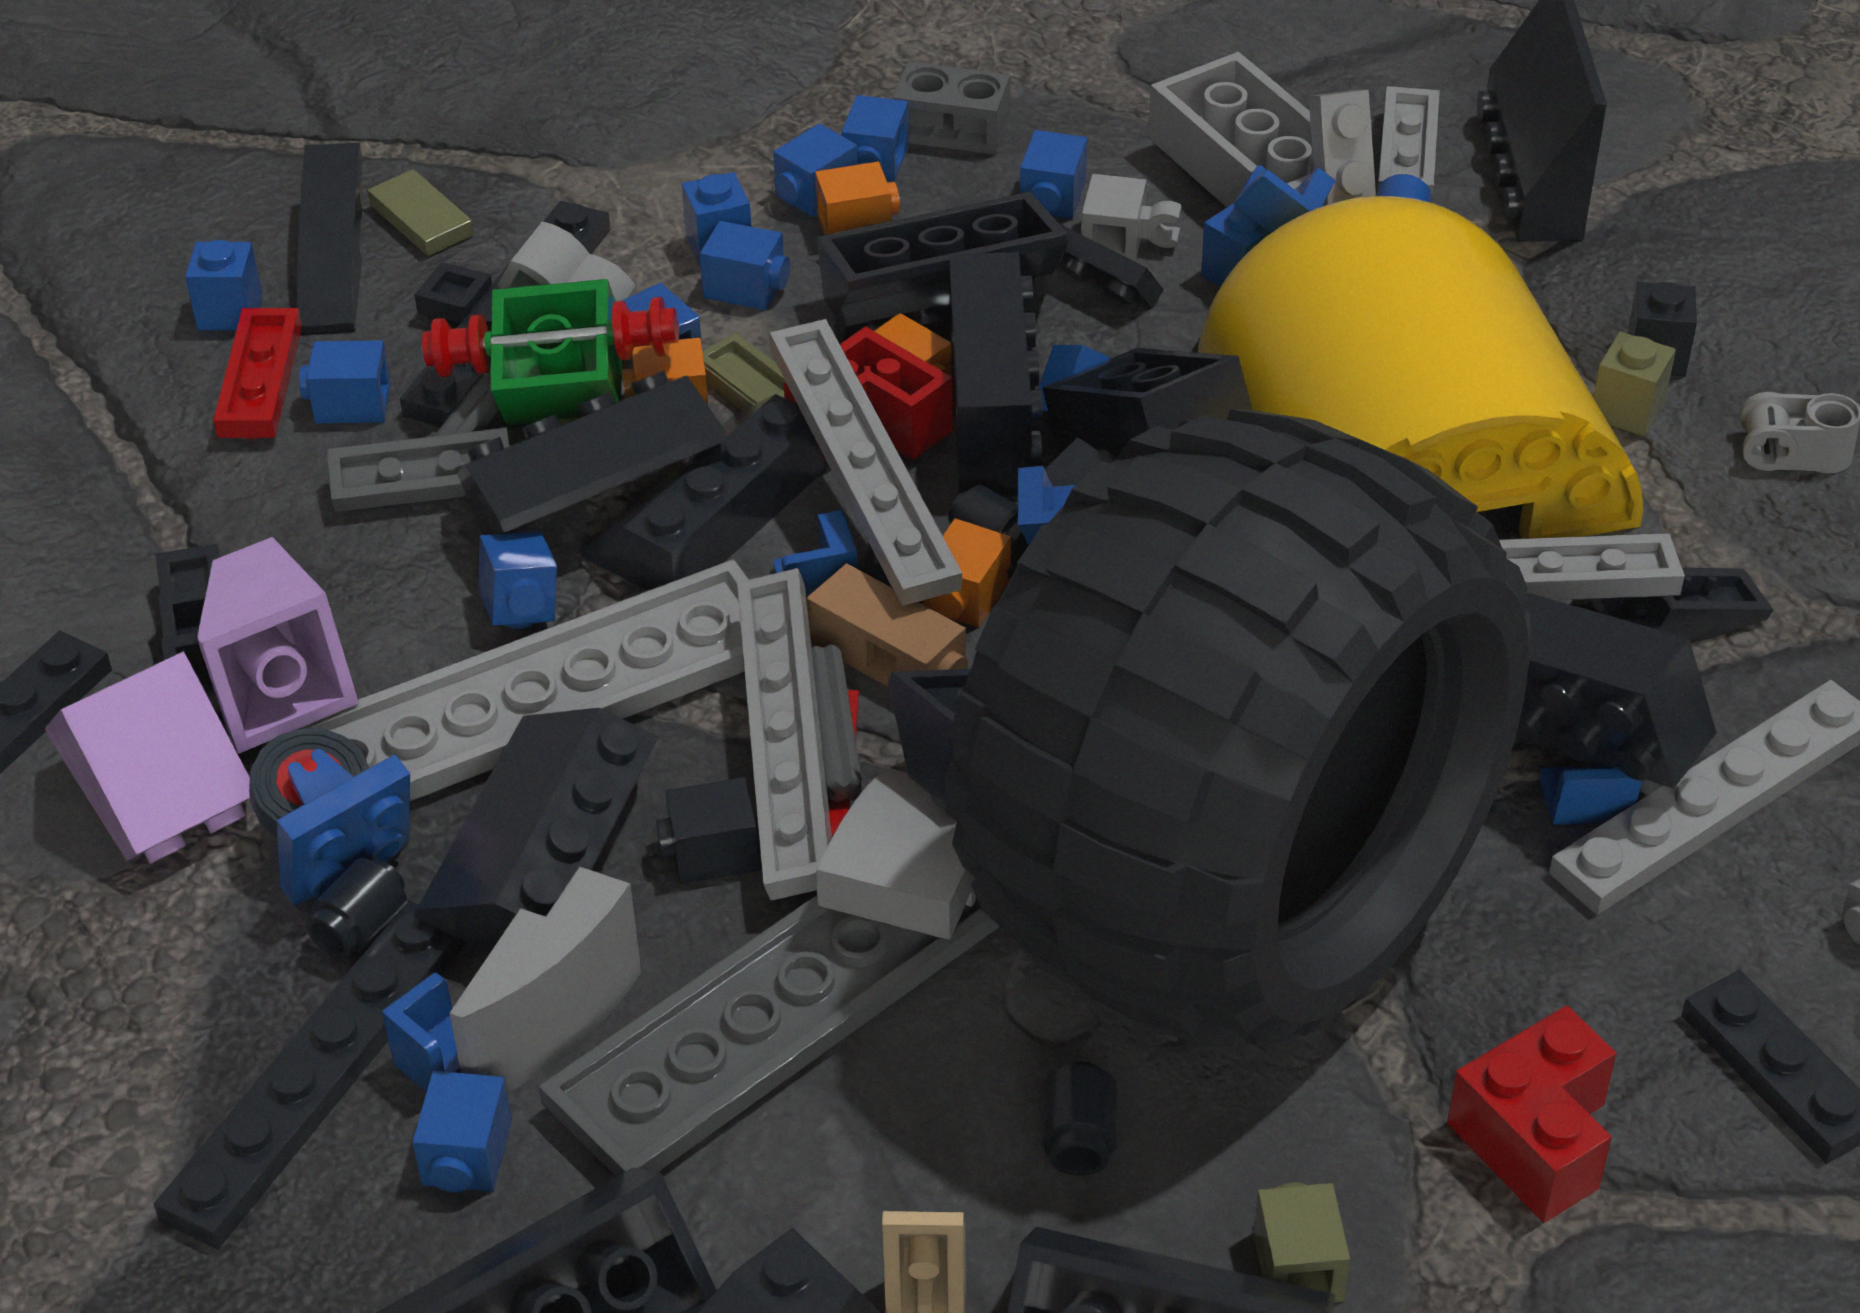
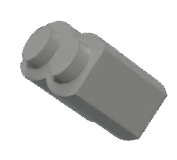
[498,222,636,301]

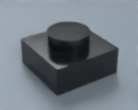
[414,262,492,324]

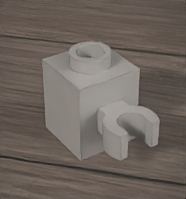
[1081,174,1182,262]

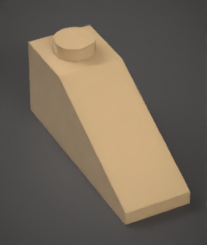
[882,1211,966,1313]

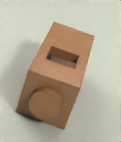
[806,563,968,687]

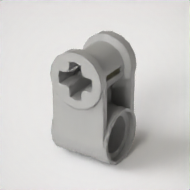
[1740,392,1860,474]

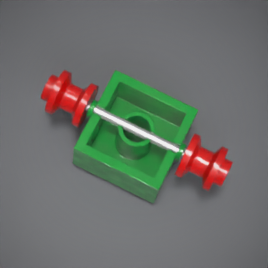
[422,279,679,426]

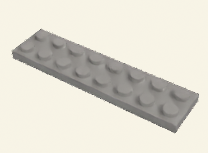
[266,559,749,801]

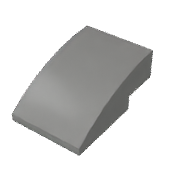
[816,768,976,940]
[449,867,641,1093]

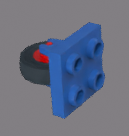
[249,728,410,907]

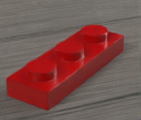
[213,308,302,439]

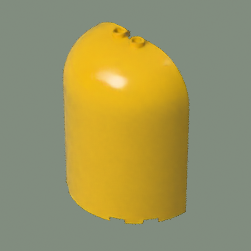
[1198,196,1643,539]

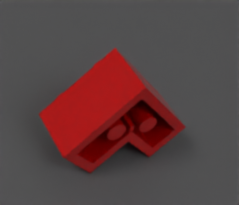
[783,326,953,463]
[1447,1005,1617,1224]

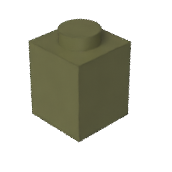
[1593,332,1676,437]
[1253,1182,1350,1303]

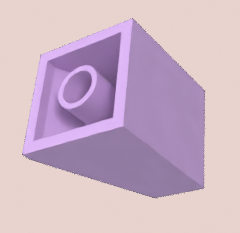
[197,537,359,754]
[45,651,250,864]

